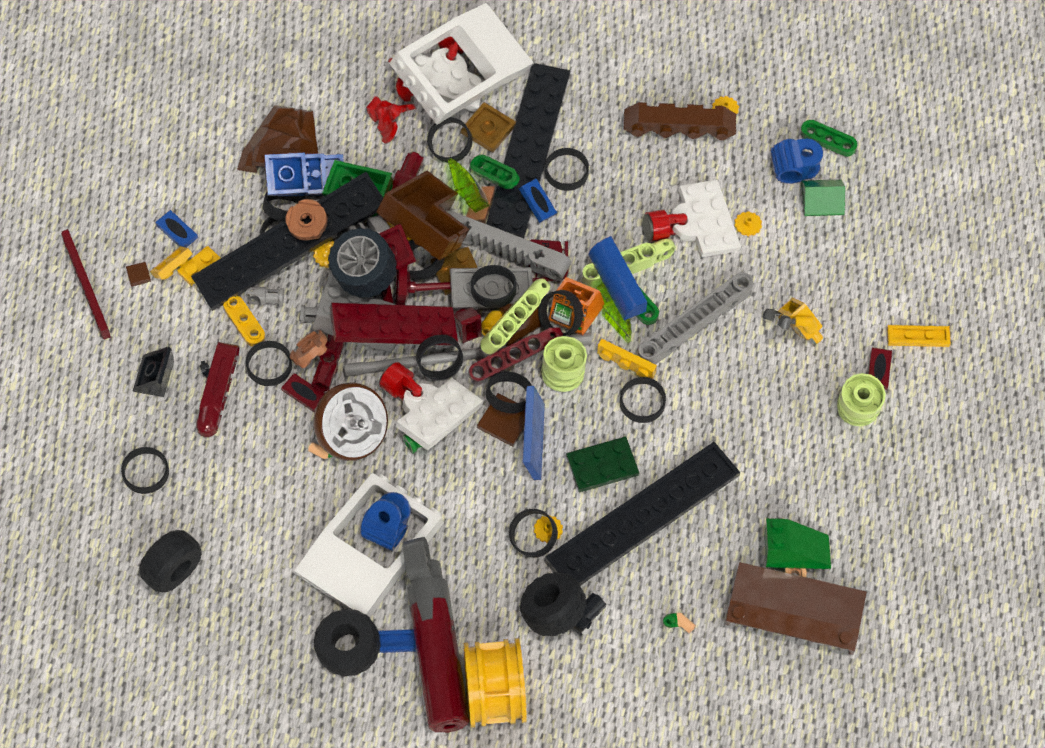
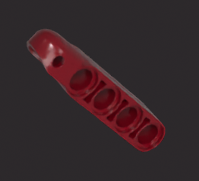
[468,327,563,382]
[196,342,240,437]

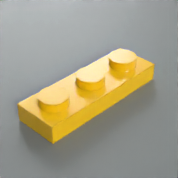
[597,339,657,379]

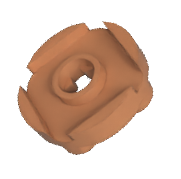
[286,199,328,240]
[290,330,327,368]

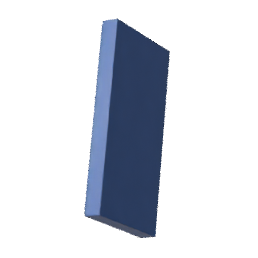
[523,386,545,480]

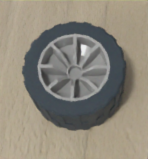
[328,228,397,298]

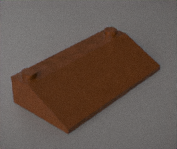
[725,562,867,655]

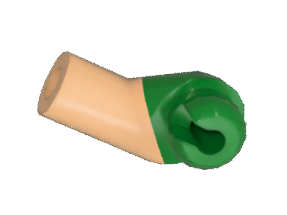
[308,442,333,459]
[663,613,696,633]

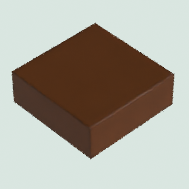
[126,261,151,287]

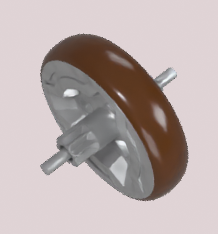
[313,382,388,461]

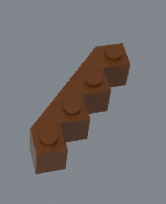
[624,102,736,140]

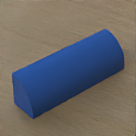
[588,236,647,320]

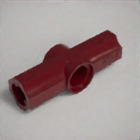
[392,151,424,190]
[312,334,345,392]

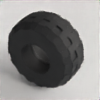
[139,530,202,593]
[520,572,586,636]
[314,609,380,677]

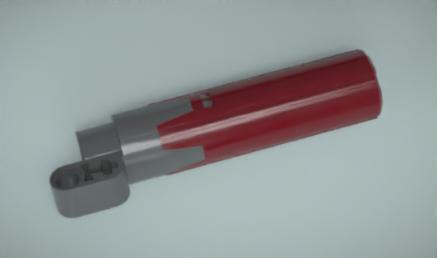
[402,537,470,733]

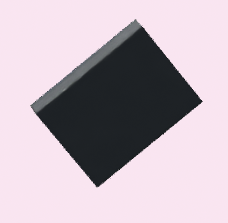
[133,347,174,397]

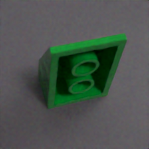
[322,160,393,217]
[764,518,831,569]

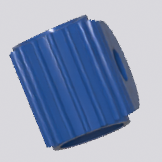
[770,139,823,184]
[361,492,411,551]

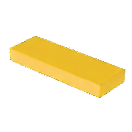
[887,325,951,347]

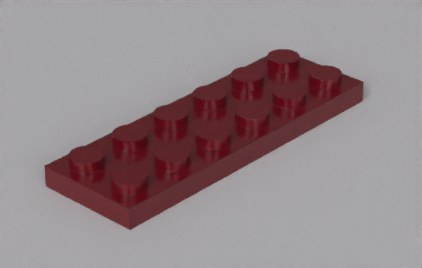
[330,303,458,345]

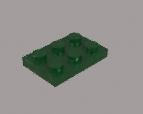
[566,436,640,493]

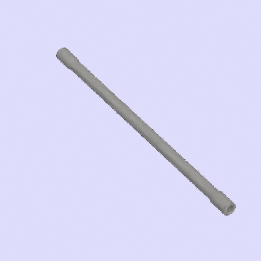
[344,332,592,377]

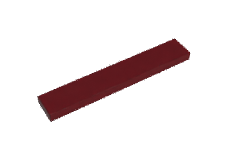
[61,229,111,340]

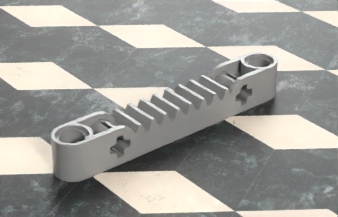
[446,210,571,281]
[638,272,753,364]

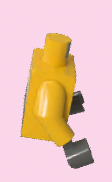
[763,297,823,345]

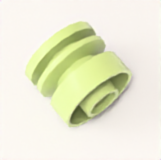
[541,336,587,392]
[837,373,886,427]

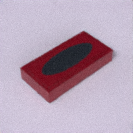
[868,347,892,390]
[281,373,325,412]

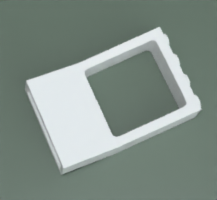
[389,3,534,125]
[294,473,444,618]

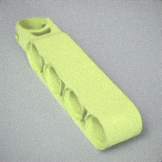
[582,239,676,288]
[480,278,550,354]

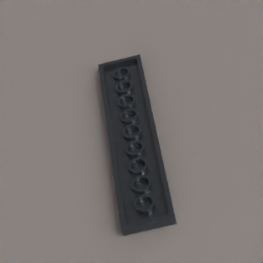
[486,63,571,239]
[191,172,383,311]
[545,442,740,586]

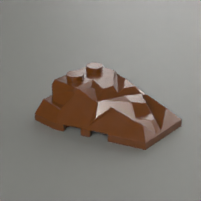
[237,105,318,173]

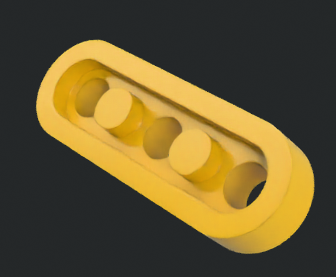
[223,296,265,347]

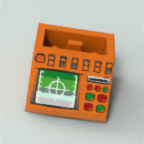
[549,277,605,336]

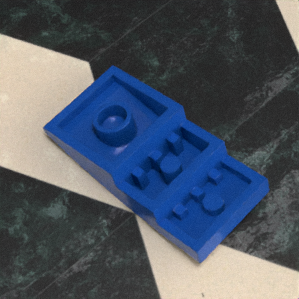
[264,153,344,196]

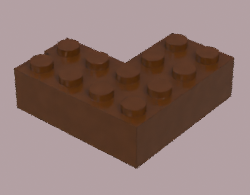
[376,170,470,260]

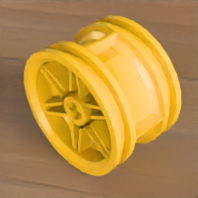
[463,638,527,728]

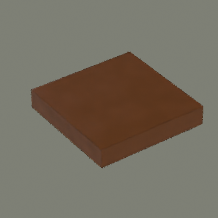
[477,393,525,447]

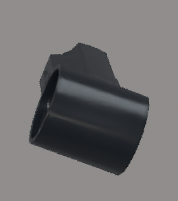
[571,593,606,636]

